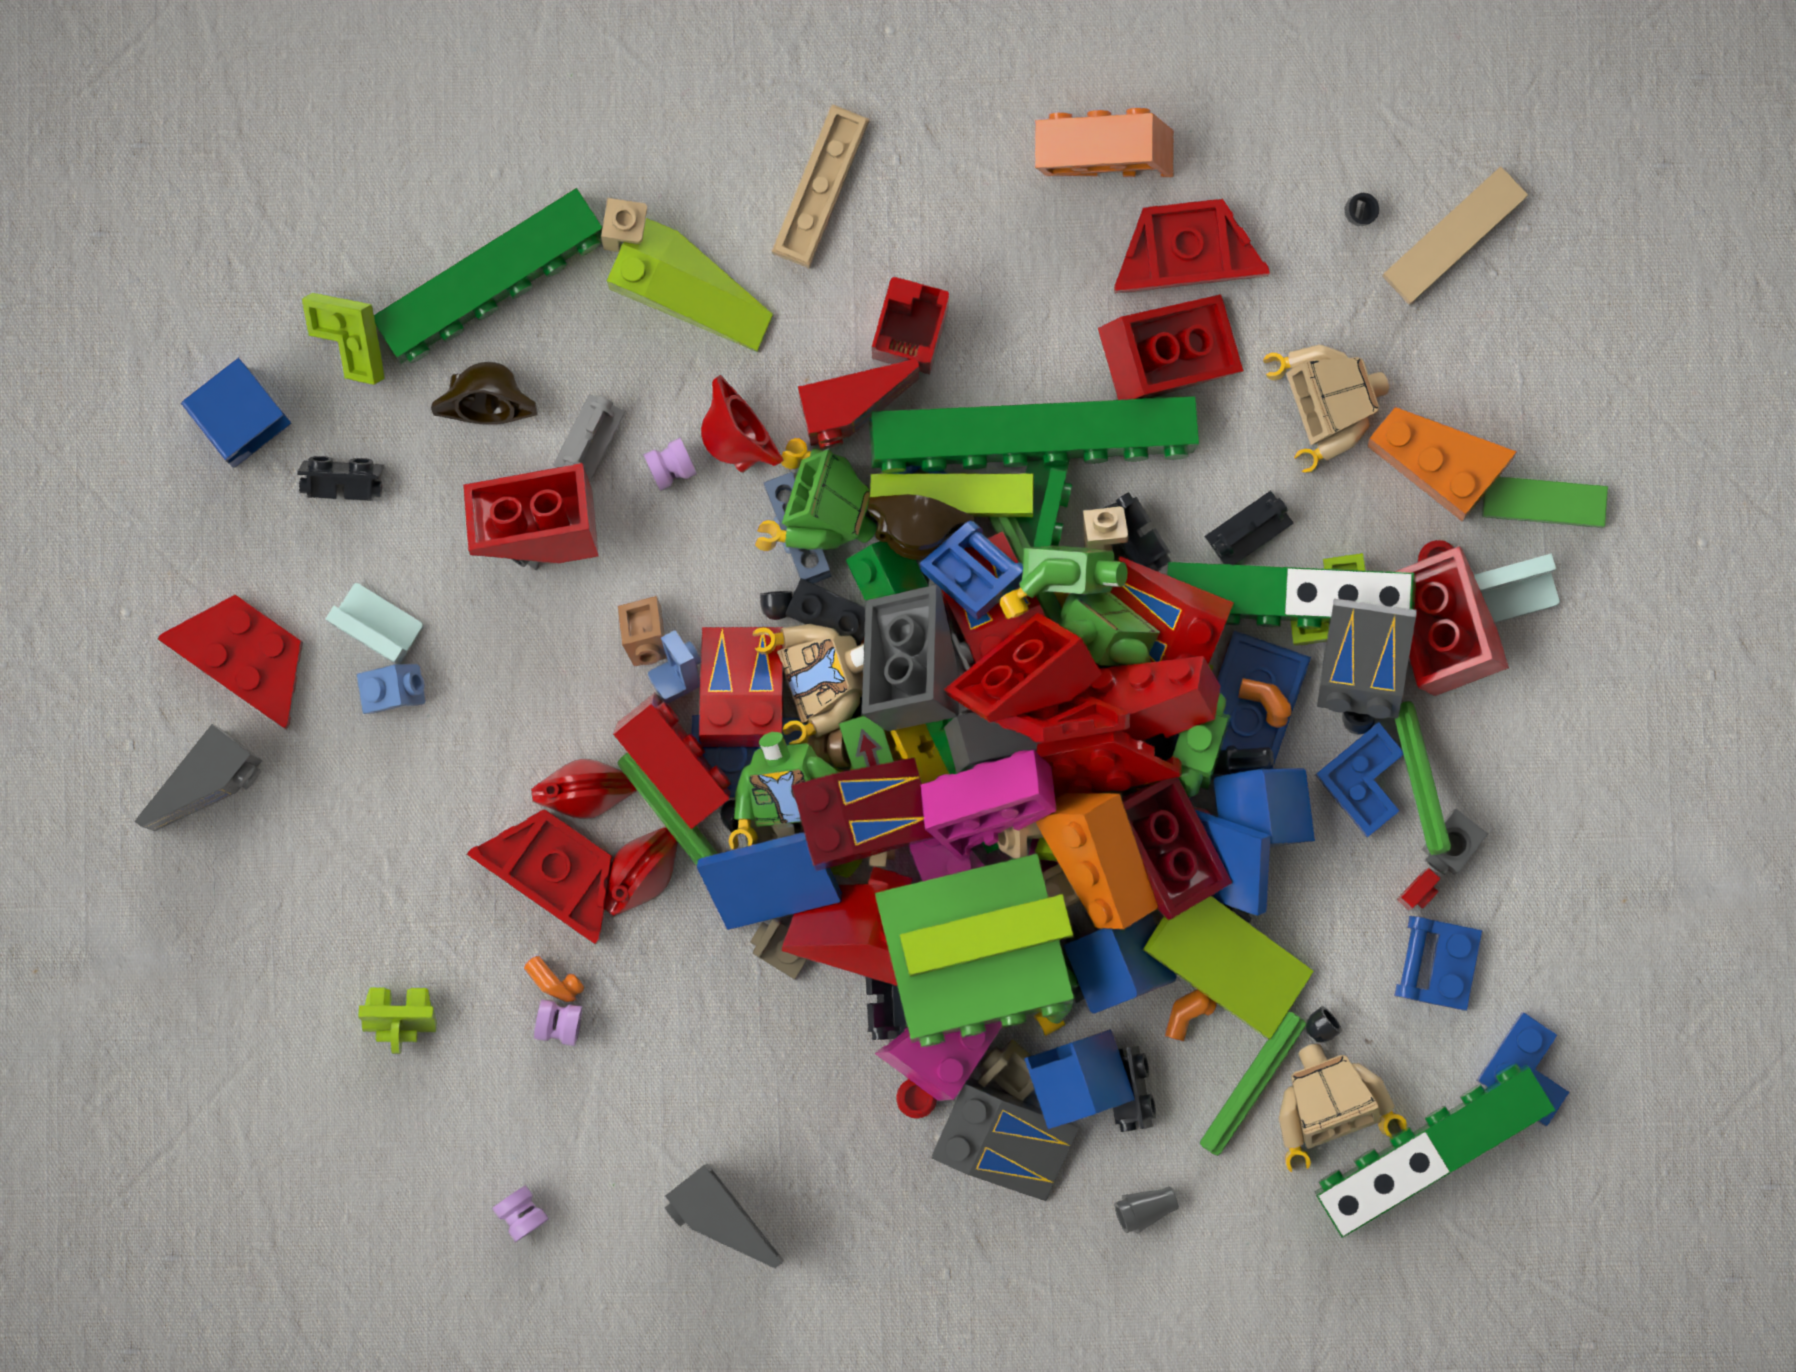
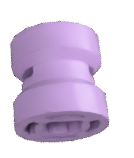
[643,438,697,491]
[534,999,583,1046]
[492,1185,549,1242]

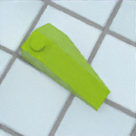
[607,218,773,352]

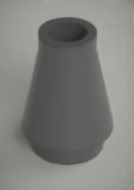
[1114,1186,1179,1234]

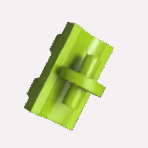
[358,987,437,1054]

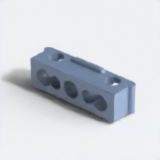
[763,472,832,584]

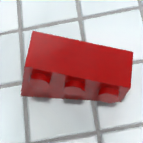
[1084,656,1221,741]

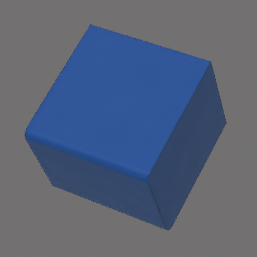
[180,357,292,468]
[1214,768,1315,847]
[1064,913,1177,1014]
[1024,1029,1135,1129]

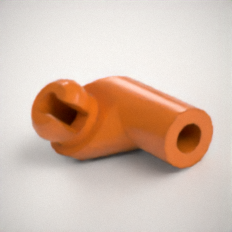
[1238,678,1292,728]
[524,956,584,1003]
[1164,990,1217,1041]

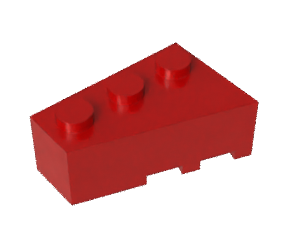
[613,692,731,829]

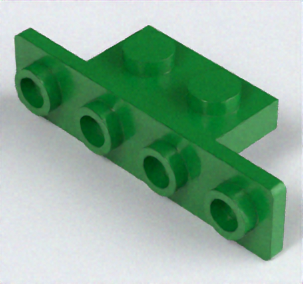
[1016,458,1072,547]

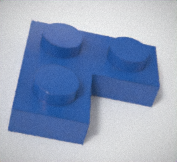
[1315,722,1404,838]
[1476,1012,1569,1126]

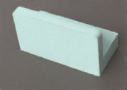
[1474,553,1560,623]
[325,583,423,664]

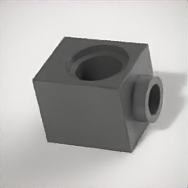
[1421,809,1488,875]

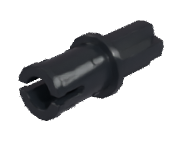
[1213,746,1274,775]

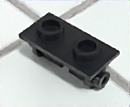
[297,456,384,501]
[1204,490,1294,565]
[1101,492,1172,572]
[785,578,865,646]
[865,976,908,1040]
[1113,1046,1156,1132]

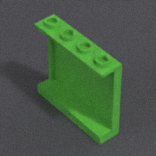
[875,854,1074,1047]

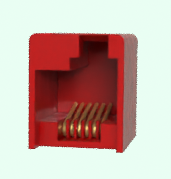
[871,277,949,375]

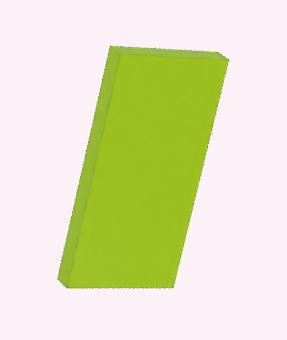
[1143,896,1314,1039]

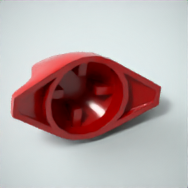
[701,375,784,473]
[531,759,637,819]
[604,826,678,917]

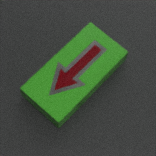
[838,715,893,770]

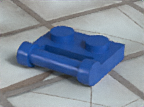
[920,521,1023,621]
[1394,916,1482,1011]

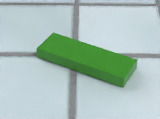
[1482,477,1608,528]

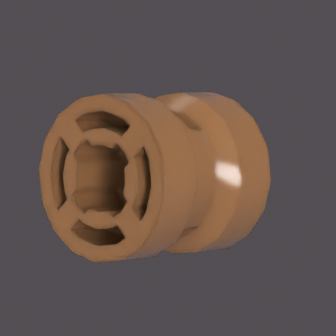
[807,728,851,768]

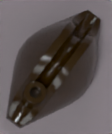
[431,362,538,425]
[868,494,975,560]

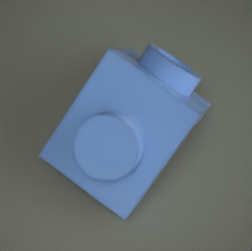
[648,630,701,703]
[357,664,425,714]

